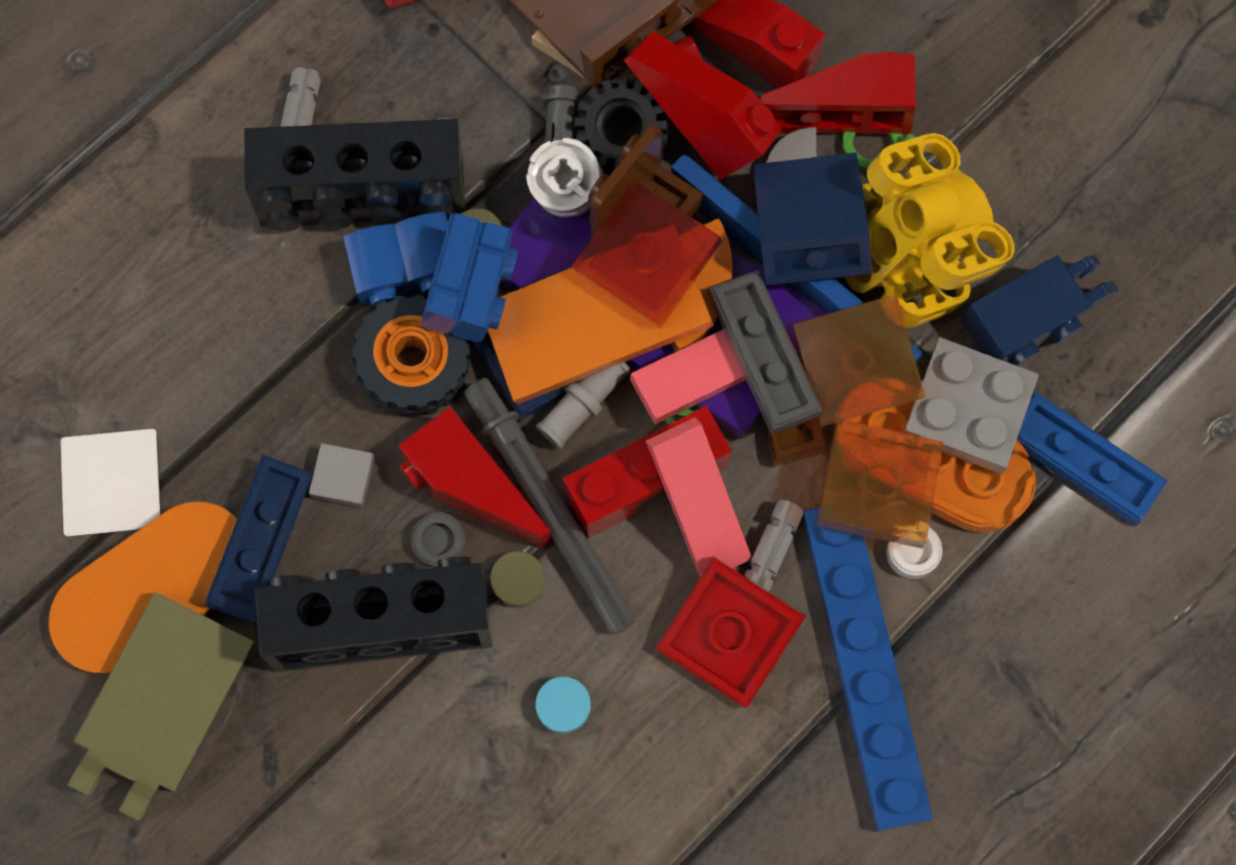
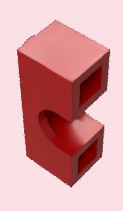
[563,406,733,539]

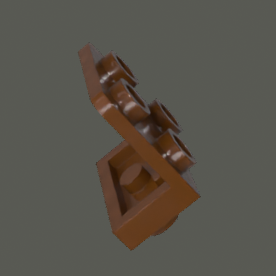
[588,125,703,254]

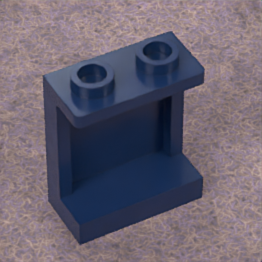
[753,152,872,285]

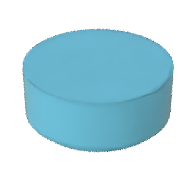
[536,677,591,734]

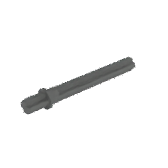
[464,378,635,635]

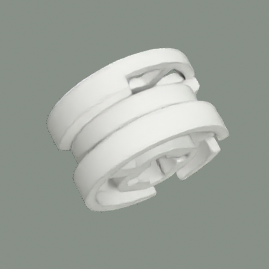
[526,138,603,218]

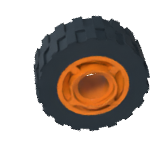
[352,295,469,418]

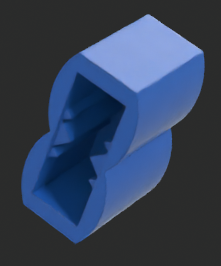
[343,212,448,310]

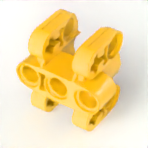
[844,133,1015,328]

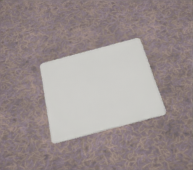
[60,429,160,536]

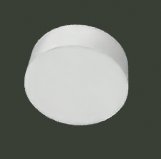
[886,523,942,579]

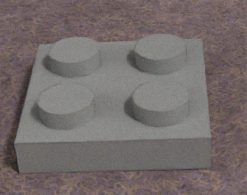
[902,337,1039,474]

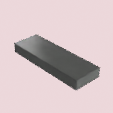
[708,270,823,435]

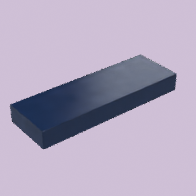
[204,454,313,624]

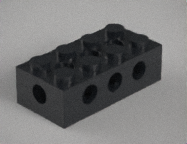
[244,119,466,232]
[255,556,493,673]

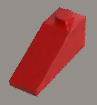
[688,0,826,89]
[624,31,782,180]
[761,51,916,134]
[399,407,551,548]

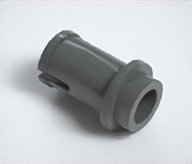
[543,85,583,143]

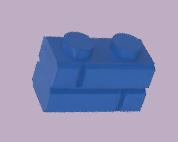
[420,213,518,342]

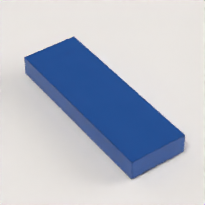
[1017,391,1168,527]

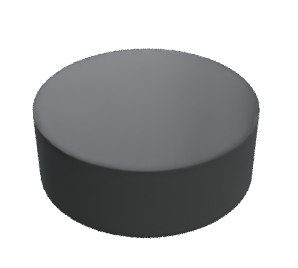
[411,513,466,567]

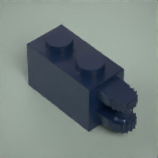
[961,254,1119,367]

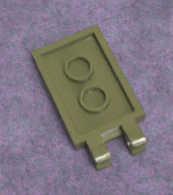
[68,592,255,821]

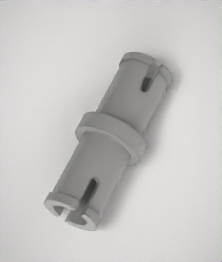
[536,362,631,449]

